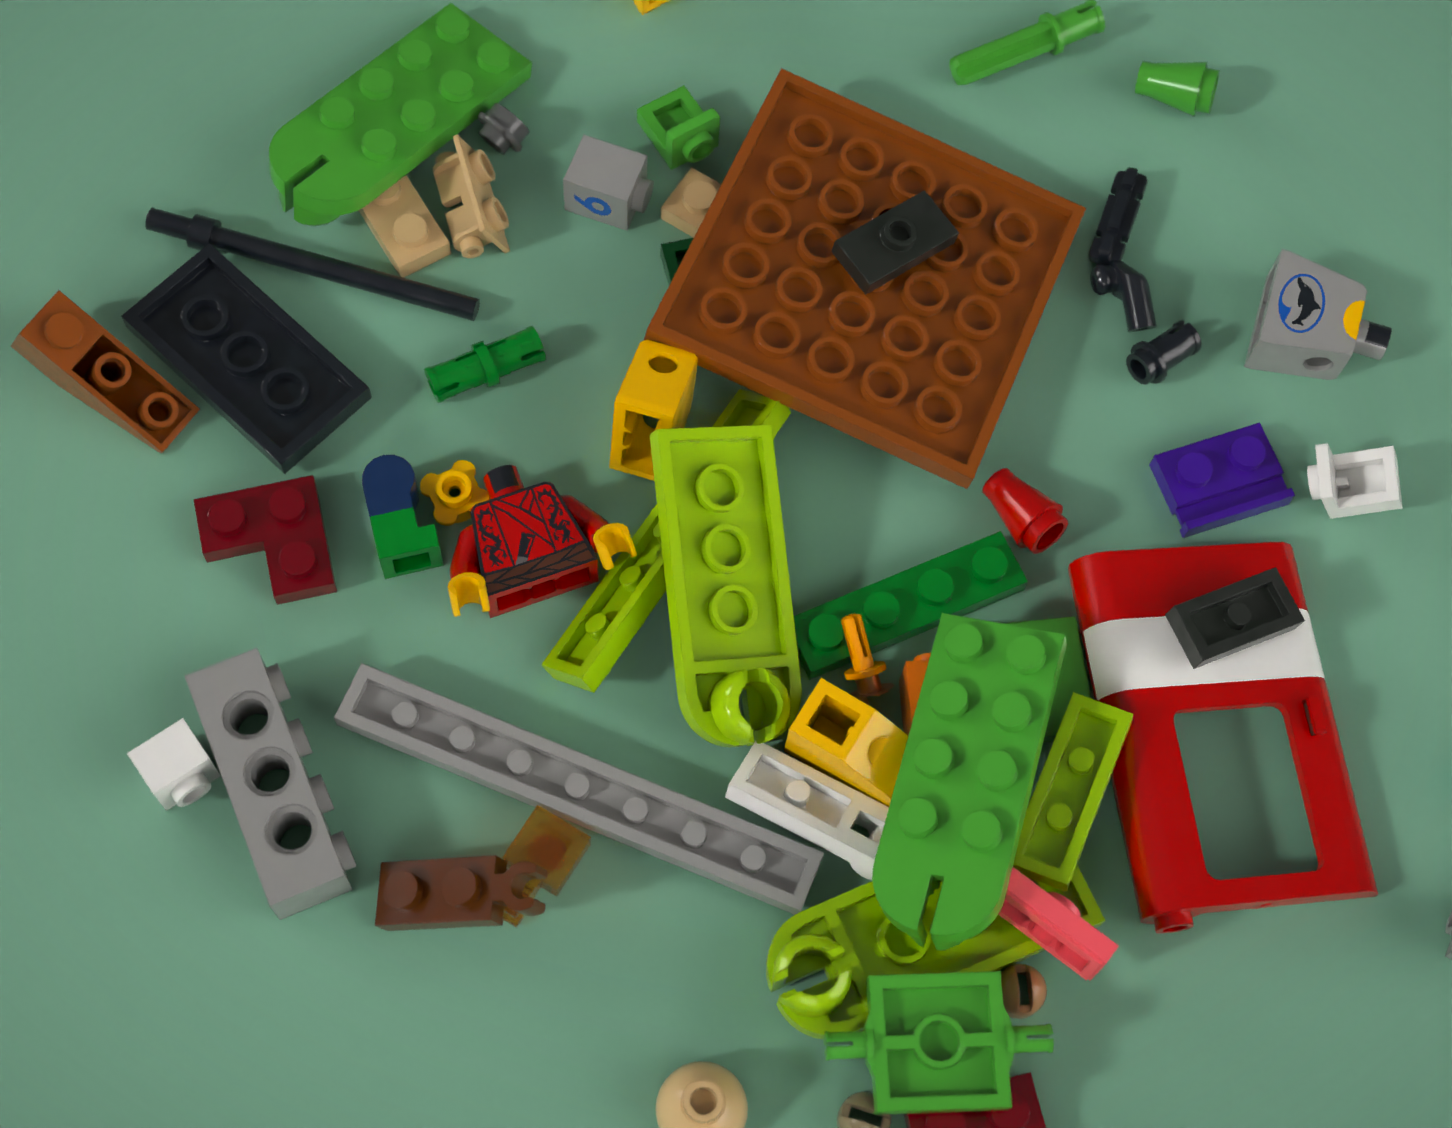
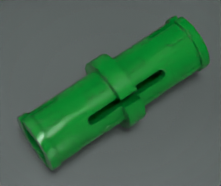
[424,326,546,404]

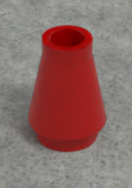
[982,468,1068,554]

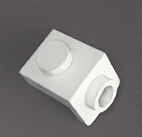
[1307,443,1403,519]

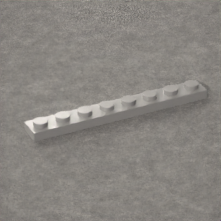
[334,663,824,915]

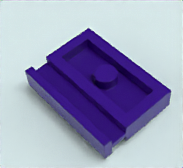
[1149,422,1295,538]

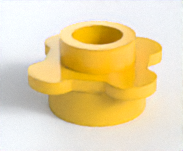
[420,460,490,526]

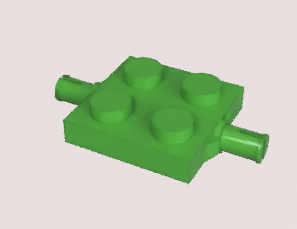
[824,971,1054,1115]

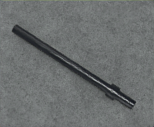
[145,207,480,321]

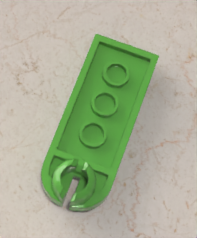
[269,3,532,226]
[872,613,1067,951]

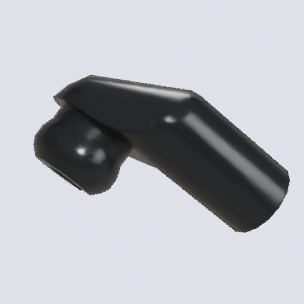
[1090,260,1156,332]

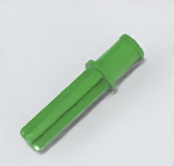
[949,0,1105,85]

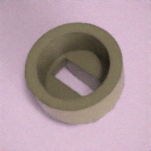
[837,1092,891,1128]

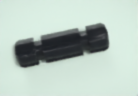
[1088,167,1148,265]

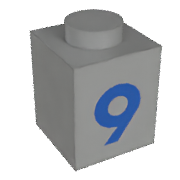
[563,134,654,231]

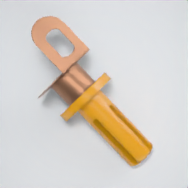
[841,614,894,705]

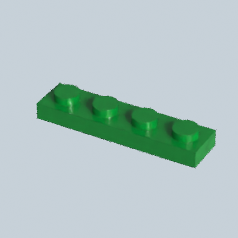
[794,531,1028,680]

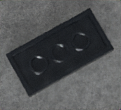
[121,243,372,474]

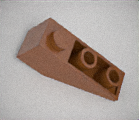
[11,290,200,454]

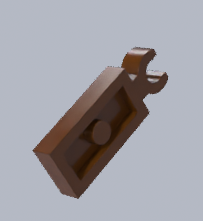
[375,855,548,931]

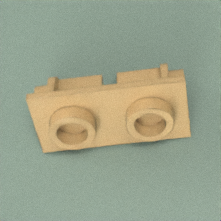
[432,134,510,258]

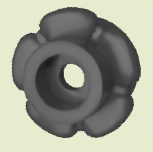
[478,103,530,155]

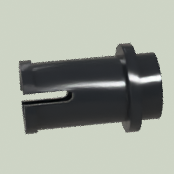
[1126,320,1202,385]

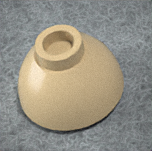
[656,1061,748,1128]

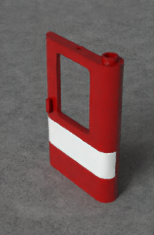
[1068,542,1379,934]

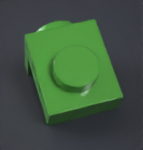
[637,85,720,170]

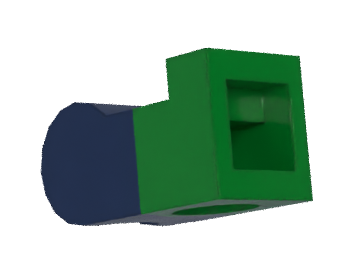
[362,455,444,579]

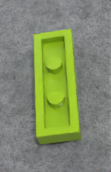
[1013,692,1134,892]

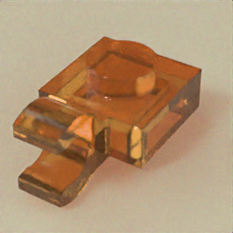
[503,805,591,928]

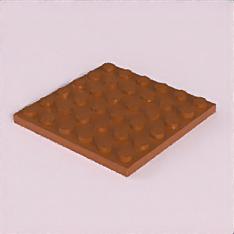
[644,68,1086,489]

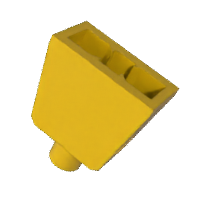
[609,340,698,481]

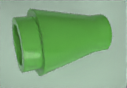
[1135,61,1220,116]

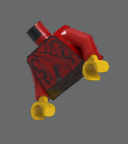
[448,465,637,618]

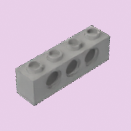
[185,648,357,920]

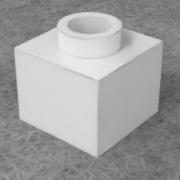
[127,718,221,811]

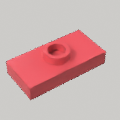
[998,867,1119,981]

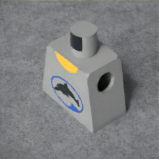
[1244,249,1392,380]

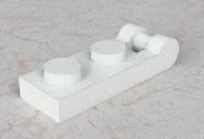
[725,741,889,880]

